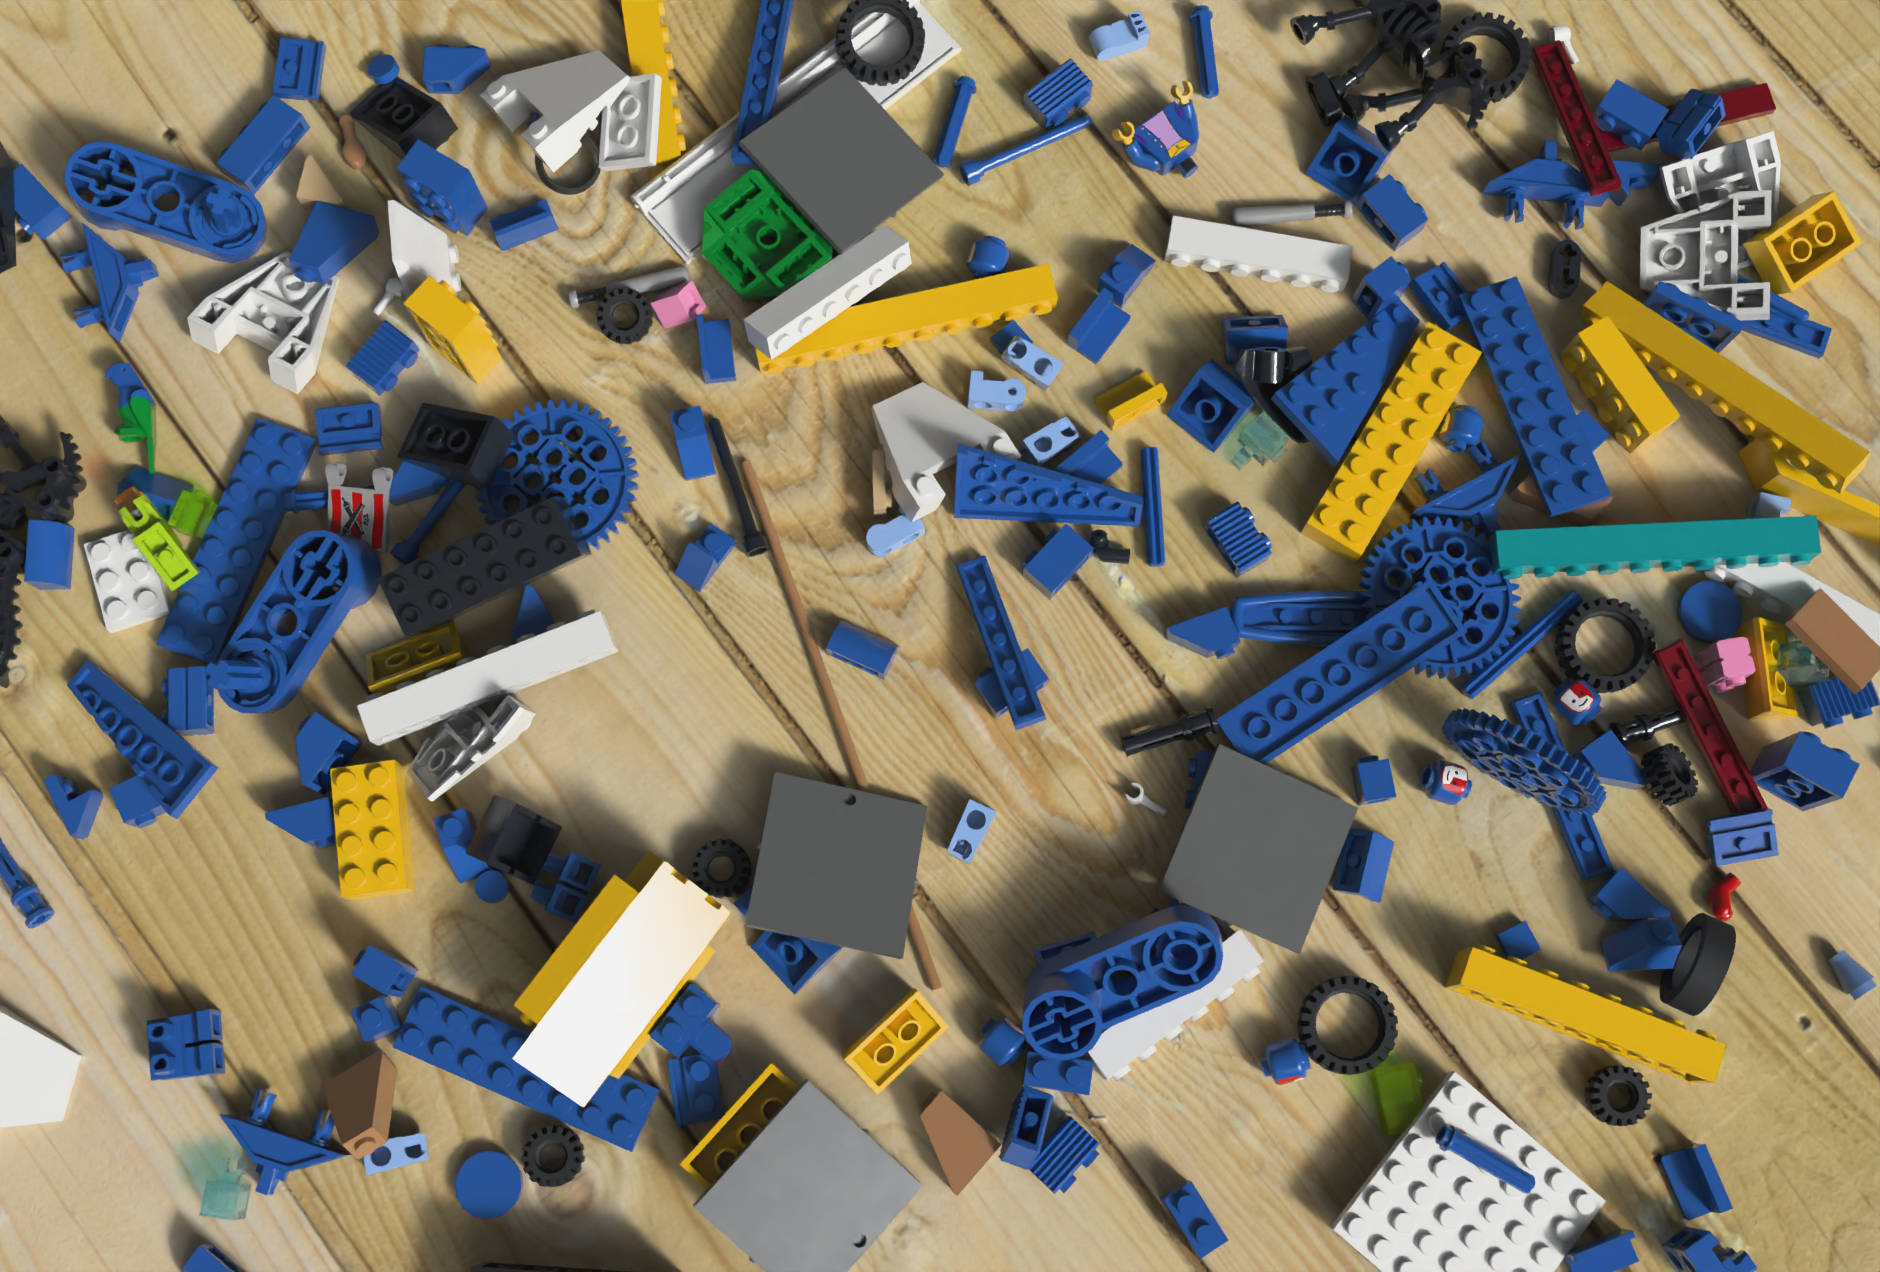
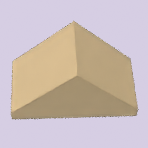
[296,155,348,211]

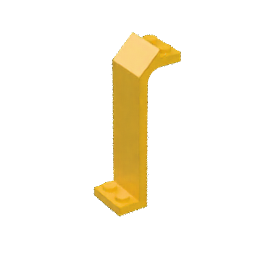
[1738,436,1880,547]

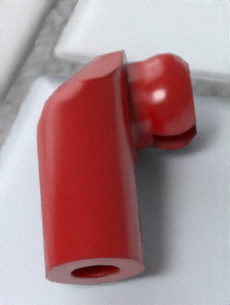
[1708,873,1741,921]

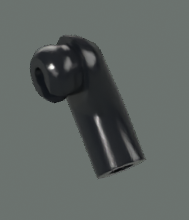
[1089,529,1130,564]

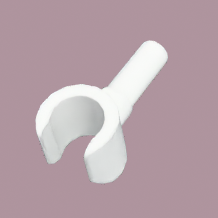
[1548,25,1579,65]
[373,278,406,316]
[1125,783,1167,817]

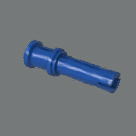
[0,837,55,928]

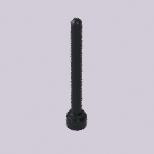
[709,418,770,557]

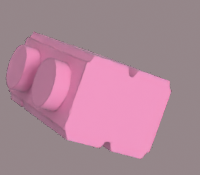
[1694,636,1756,693]

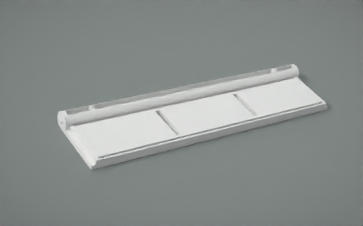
[630,0,961,264]

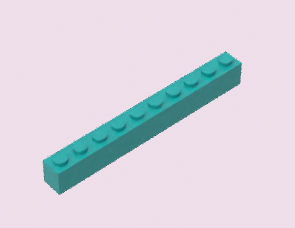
[1489,516,1821,579]

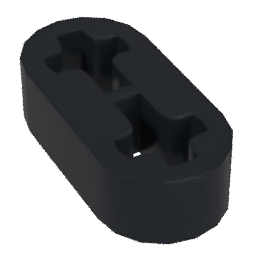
[1305,71,1342,127]
[1548,240,1581,299]

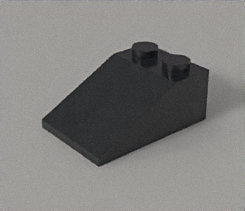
[349,77,458,160]
[397,403,515,489]

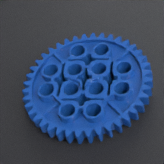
[474,399,639,550]
[1357,517,1521,679]
[1442,708,1607,816]

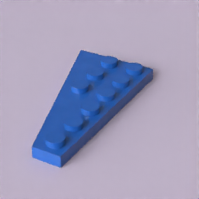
[1271,299,1420,467]
[954,443,1143,527]

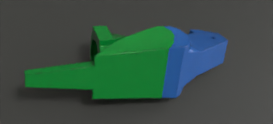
[105,362,157,475]

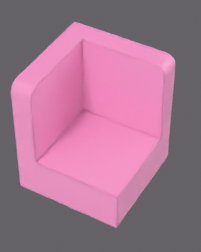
[650,280,707,329]

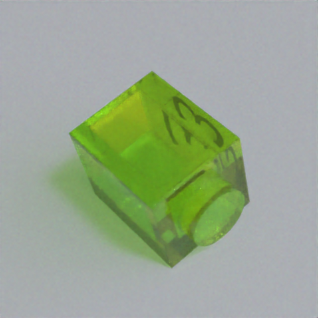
[168,490,218,541]

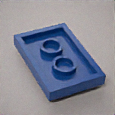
[1641,281,1745,353]

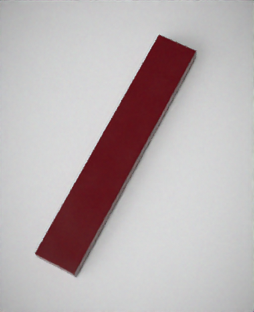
[1531,40,1622,196]
[1598,83,1776,153]
[1650,639,1768,814]

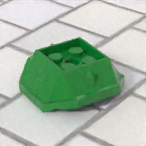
[702,169,833,301]

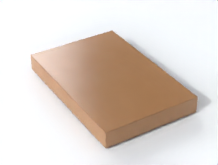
[1785,588,1880,694]

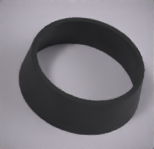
[535,133,601,195]

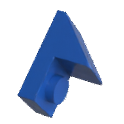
[1607,160,1660,206]
[674,523,737,592]
[43,774,104,840]

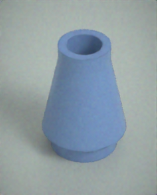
[1828,950,1877,1000]

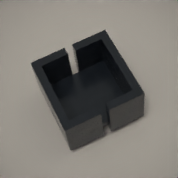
[465,794,562,885]

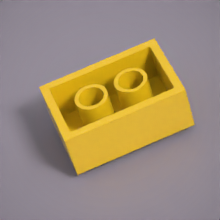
[1742,191,1862,294]

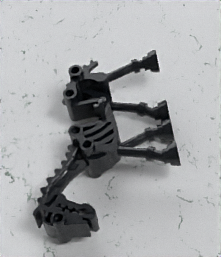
[1290,0,1490,151]
[0,415,87,688]

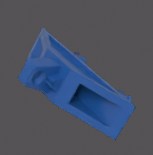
[1482,140,1610,230]
[60,223,159,343]
[1409,440,1522,538]
[219,1089,352,1196]

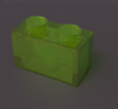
[1369,1062,1426,1135]

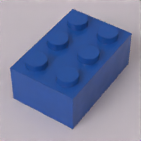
[397,139,488,236]
[1750,731,1860,811]

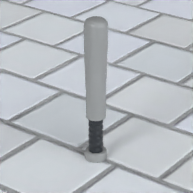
[1231,200,1352,227]
[568,266,690,309]

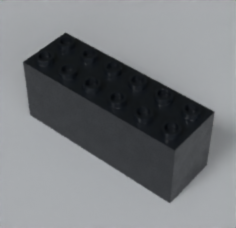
[377,496,592,637]

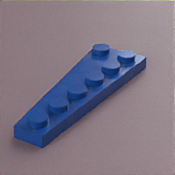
[67,660,219,819]

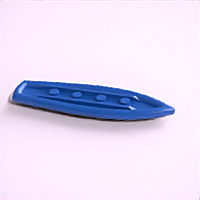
[1230,590,1369,647]

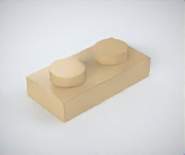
[872,450,892,518]

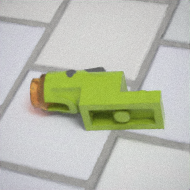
[113,486,200,591]

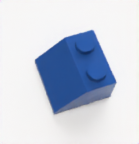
[1305,115,1393,206]
[1166,359,1255,453]
[295,711,363,795]
[751,931,843,995]

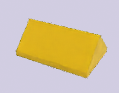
[1736,617,1798,720]
[365,621,468,695]
[842,987,949,1095]

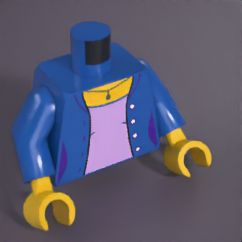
[1112,81,1199,178]

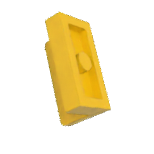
[1095,371,1168,431]

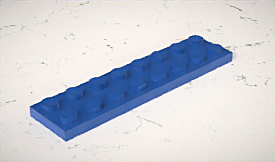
[1457,276,1611,518]
[156,418,317,664]
[1216,579,1467,765]
[393,986,660,1152]

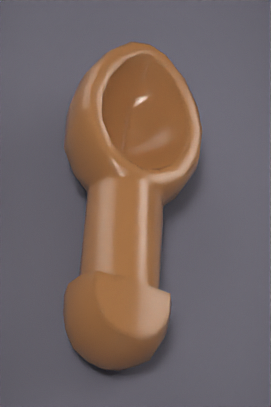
[339,114,366,170]

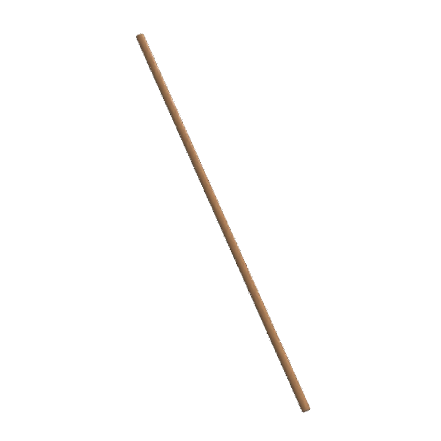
[740,460,942,991]

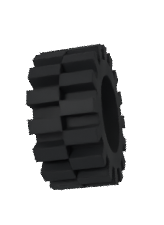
[596,287,653,345]
[1641,743,1698,806]
[691,838,752,899]
[1585,1066,1652,1126]
[521,1125,585,1187]

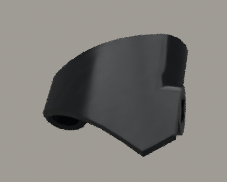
[1232,346,1312,443]

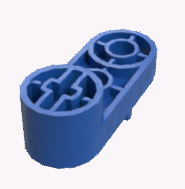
[64,141,267,263]
[205,530,381,713]
[1022,899,1223,1060]

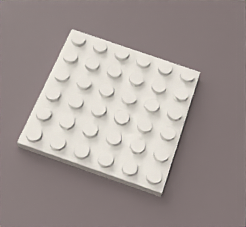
[1330,1071,1606,1272]

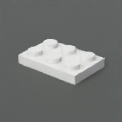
[598,73,662,171]
[84,530,171,633]

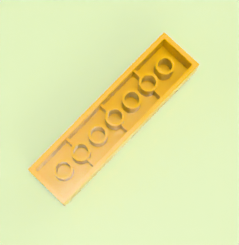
[1301,321,1482,564]
[1444,944,1727,1084]

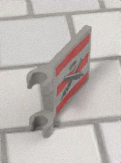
[325,462,393,553]

